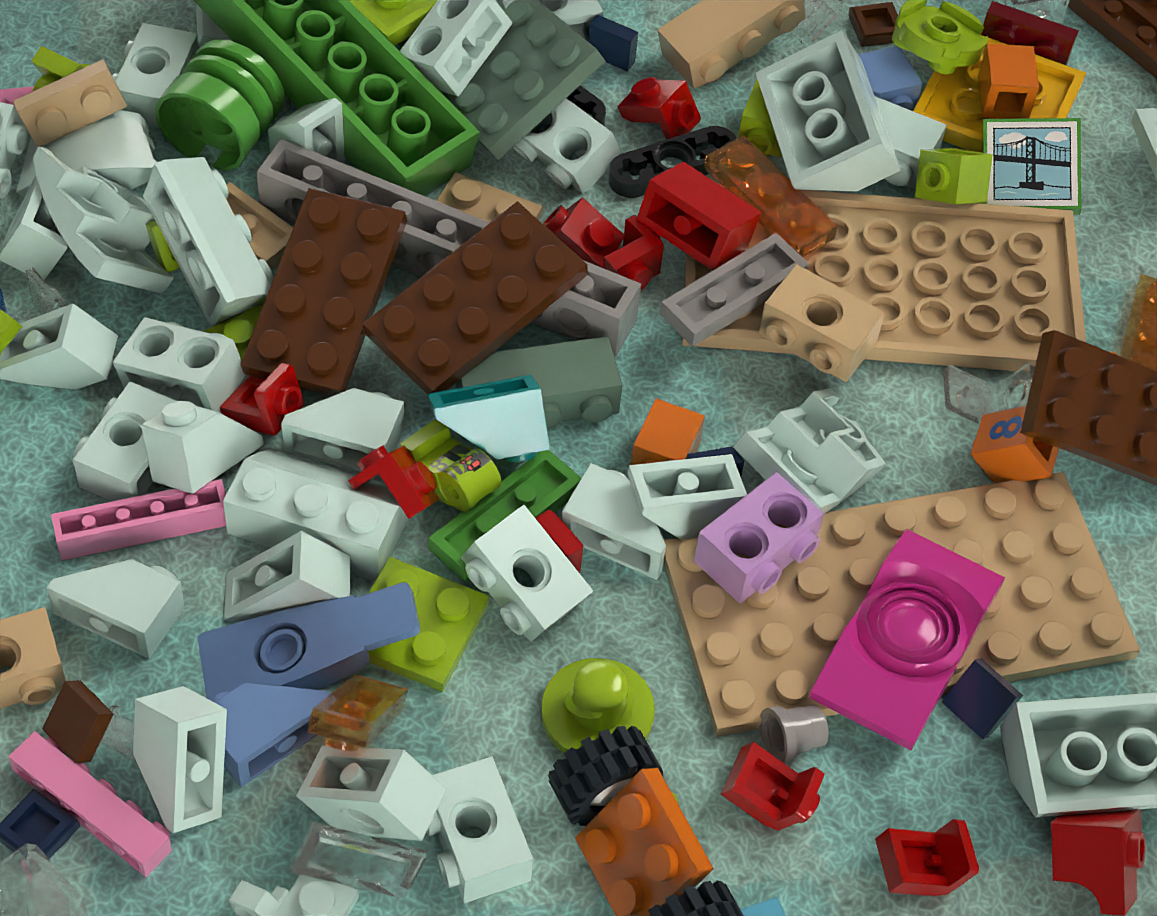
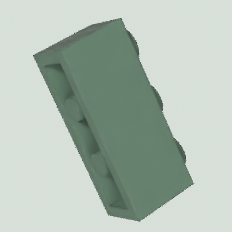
[455,336,623,429]

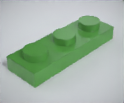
[428,450,582,583]

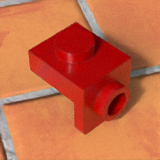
[617,77,701,140]
[543,197,624,268]
[603,215,664,291]
[220,363,305,436]
[348,445,440,519]
[720,742,825,831]
[875,819,979,896]

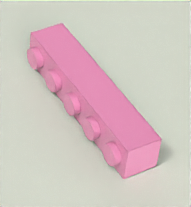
[51,479,226,561]
[8,731,172,877]

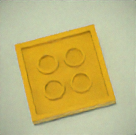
[913,36,1086,153]

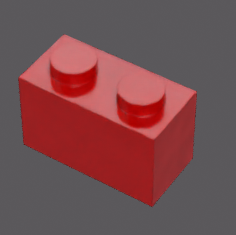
[636,161,762,271]

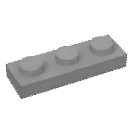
[660,233,809,347]

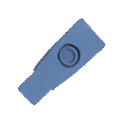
[197,582,420,700]

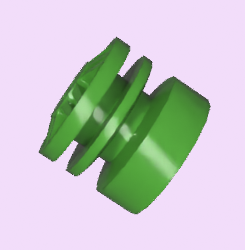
[155,39,285,171]

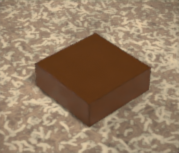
[848,2,898,47]
[42,680,114,763]

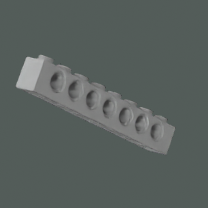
[256,139,641,357]

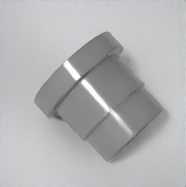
[759,705,829,763]

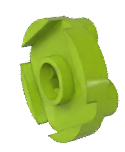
[892,0,988,74]

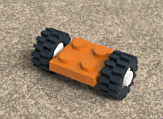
[548,726,744,916]

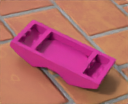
[809,529,1005,751]

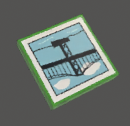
[983,118,1082,215]

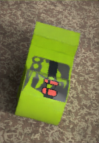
[399,419,502,512]

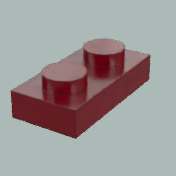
[981,1,1079,66]

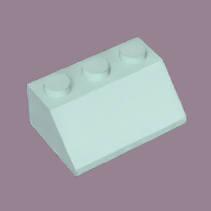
[756,30,901,191]
[143,157,274,327]
[223,448,408,581]
[1000,692,1157,818]

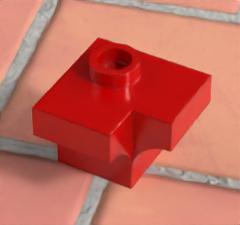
[1051,809,1146,916]

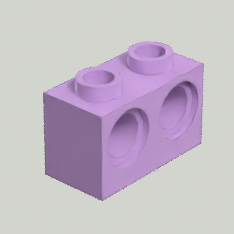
[694,472,824,604]

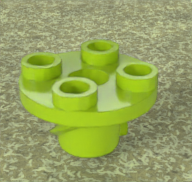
[541,658,655,753]

